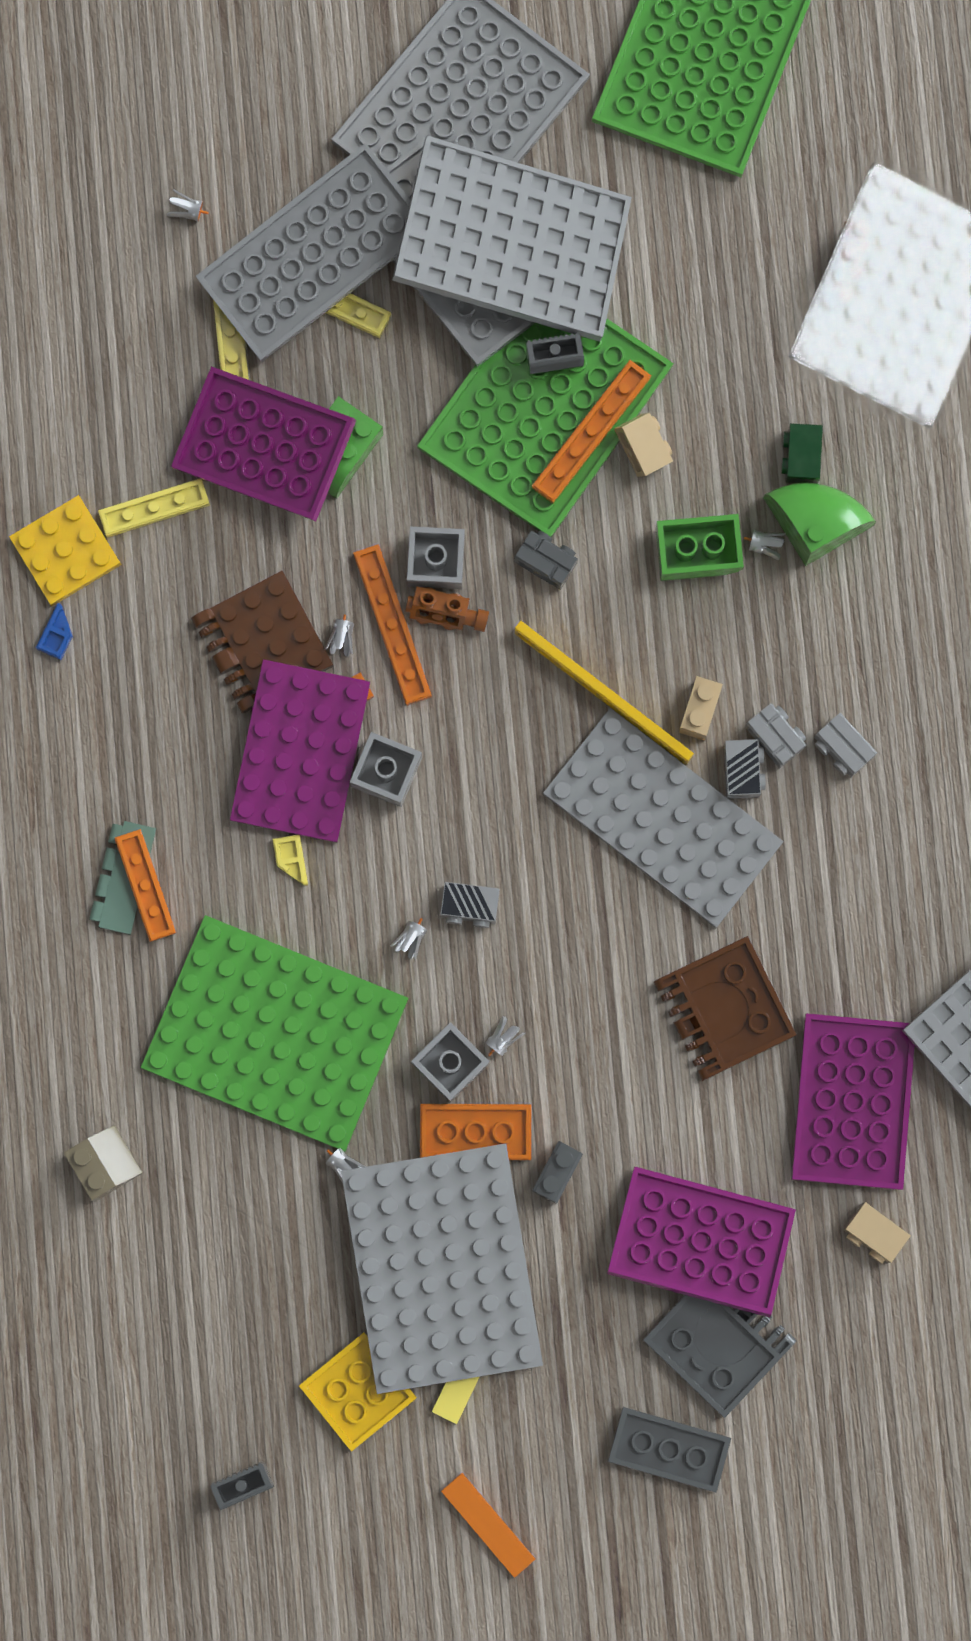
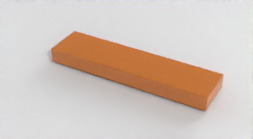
[114,829,176,942]
[441,1473,536,1578]

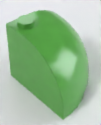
[763,483,876,566]

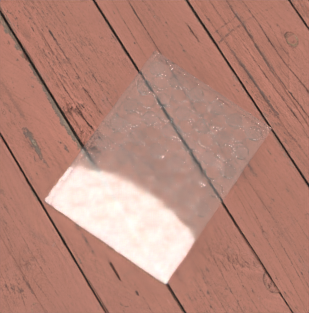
[789,162,971,428]

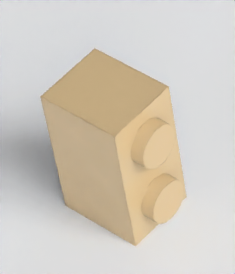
[614,412,673,477]
[679,676,723,741]
[844,1202,911,1264]

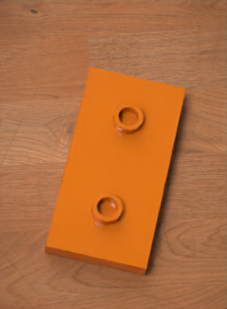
[420,1104,531,1160]

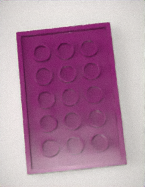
[171,366,357,522]
[230,659,370,843]
[791,1013,915,1190]
[607,1166,796,1317]

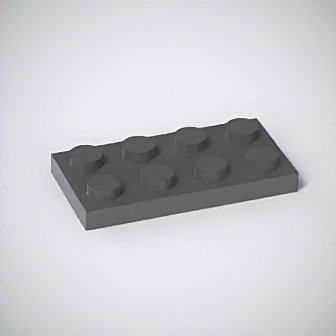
[608,1407,731,1493]

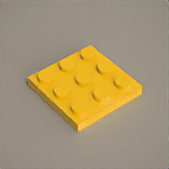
[9,495,121,606]
[299,1332,417,1452]

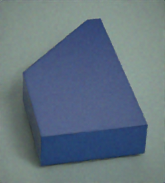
[36,603,73,660]

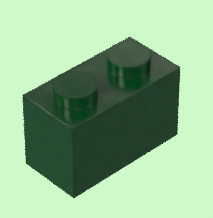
[781,423,823,484]

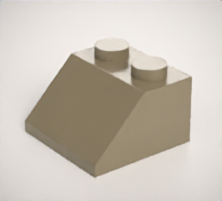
[64,1125,143,1202]

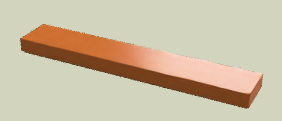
[532,360,652,504]
[353,544,432,706]

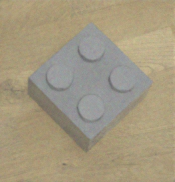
[407,526,465,589]
[350,732,422,807]
[411,1022,490,1103]

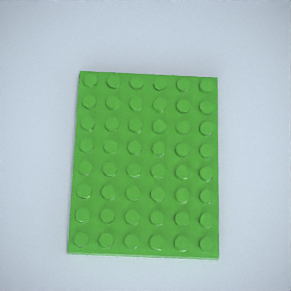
[592,0,811,178]
[417,319,674,538]
[141,915,409,1152]

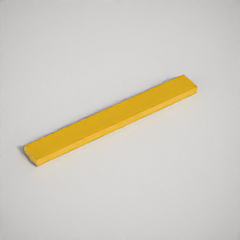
[515,620,694,765]

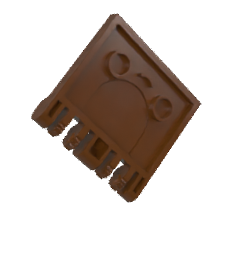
[191,571,333,713]
[653,936,797,1081]

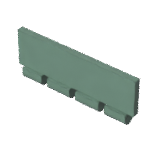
[89,821,156,935]

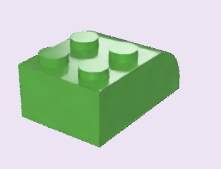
[328,396,384,499]
[656,514,744,581]

